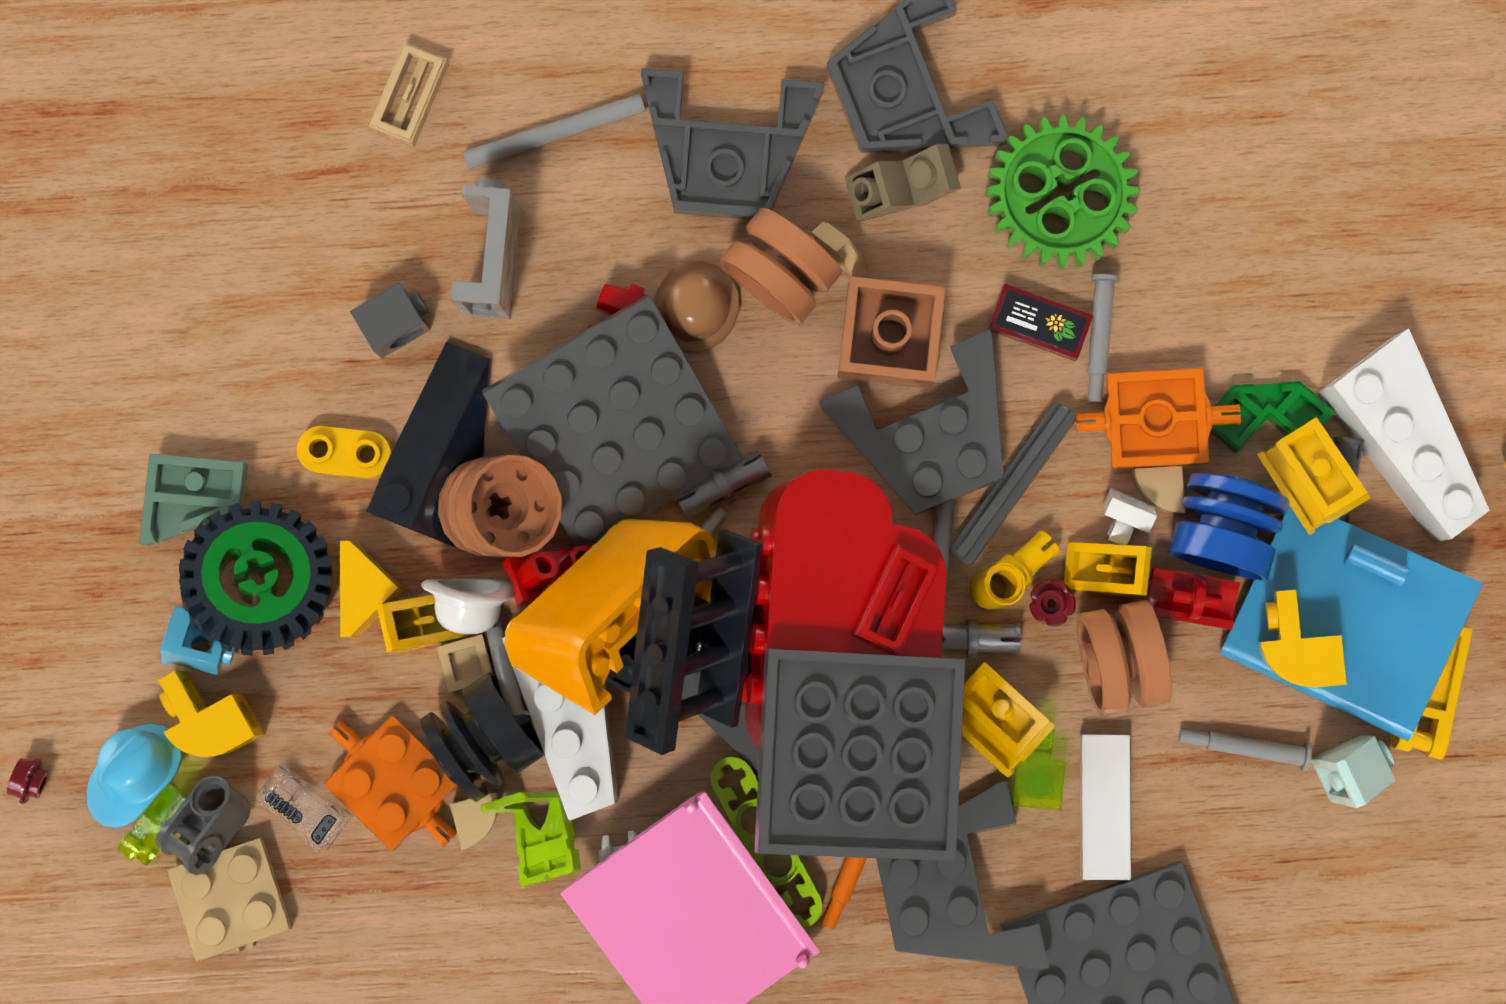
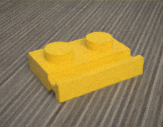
[1257,417,1370,536]
[962,662,1056,778]

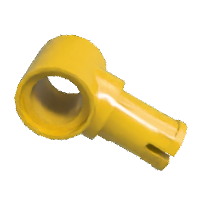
[970,530,1060,610]

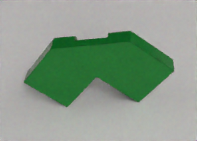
[1210,381,1336,453]

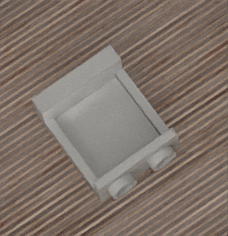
[450,179,521,320]

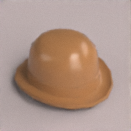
[653,261,740,354]

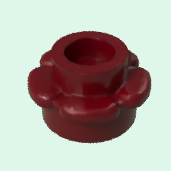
[1029,579,1076,626]
[7,758,48,804]

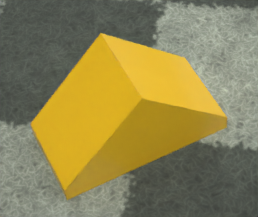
[340,541,406,638]
[1063,542,1152,598]
[377,594,469,653]

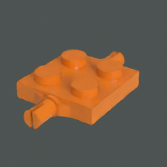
[1076,368,1241,469]
[324,715,458,852]

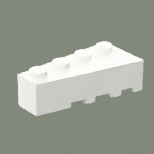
[1318,328,1490,542]
[502,637,618,821]

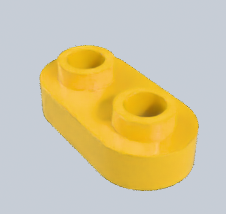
[297,426,393,480]

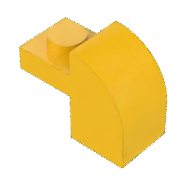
[1258,590,1347,687]
[158,671,265,757]

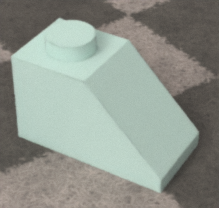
[1311,735,1396,808]

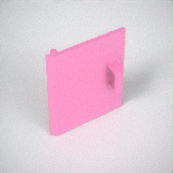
[560,791,820,1004]

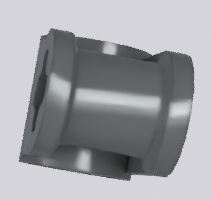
[156,776,251,875]

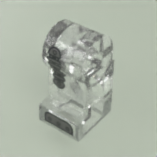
[255,765,354,853]

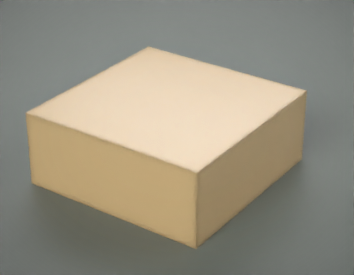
[436,634,496,693]

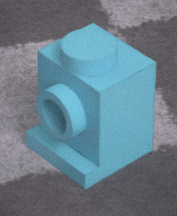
[160,606,236,675]

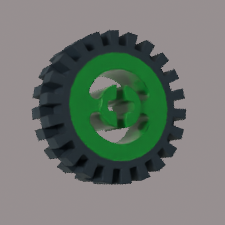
[179,501,333,656]

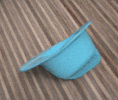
[86,723,182,828]

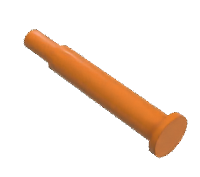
[821,857,867,930]

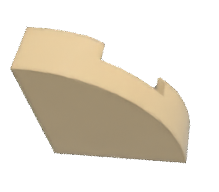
[811,222,868,277]
[1132,466,1186,514]
[450,791,499,851]

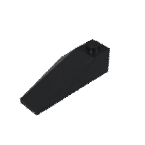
[366,342,491,549]

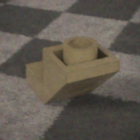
[845,144,961,222]

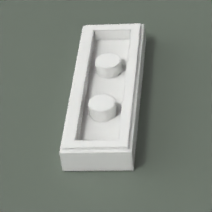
[1080,734,1131,880]

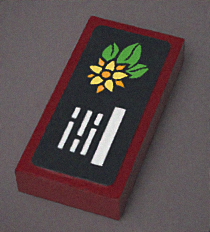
[987,284,1093,361]

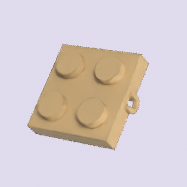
[167,837,292,962]

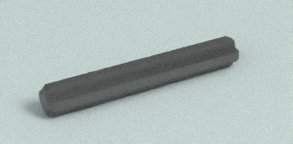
[950,403,1076,565]

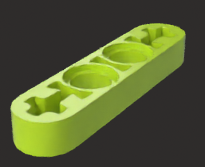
[711,756,822,928]

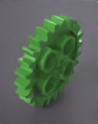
[985,115,1140,270]

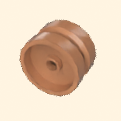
[720,208,842,326]
[1077,600,1172,716]

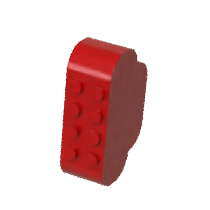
[741,470,946,750]

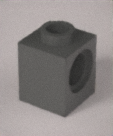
[350,282,431,359]

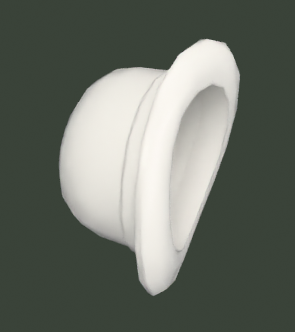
[421,578,514,634]

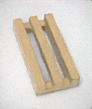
[369,42,449,147]

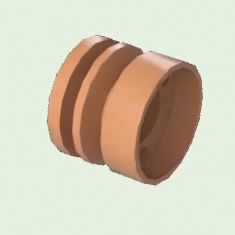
[438,455,562,557]

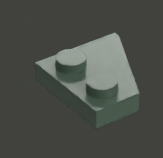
[139,453,248,546]

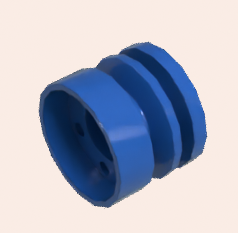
[1168,473,1290,581]

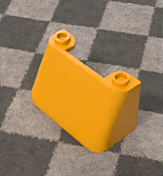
[504,519,716,715]

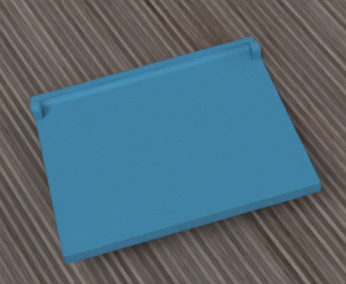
[1219,505,1483,741]

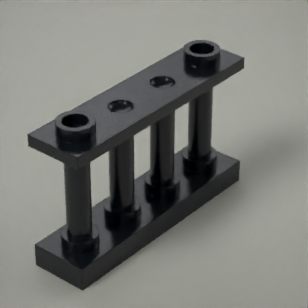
[625,529,763,755]

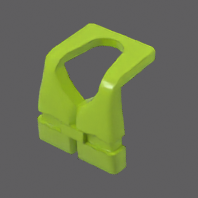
[481,791,581,887]

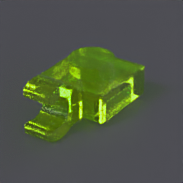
[1012,729,1065,810]
[117,781,189,866]

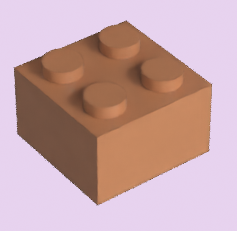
[837,276,946,389]

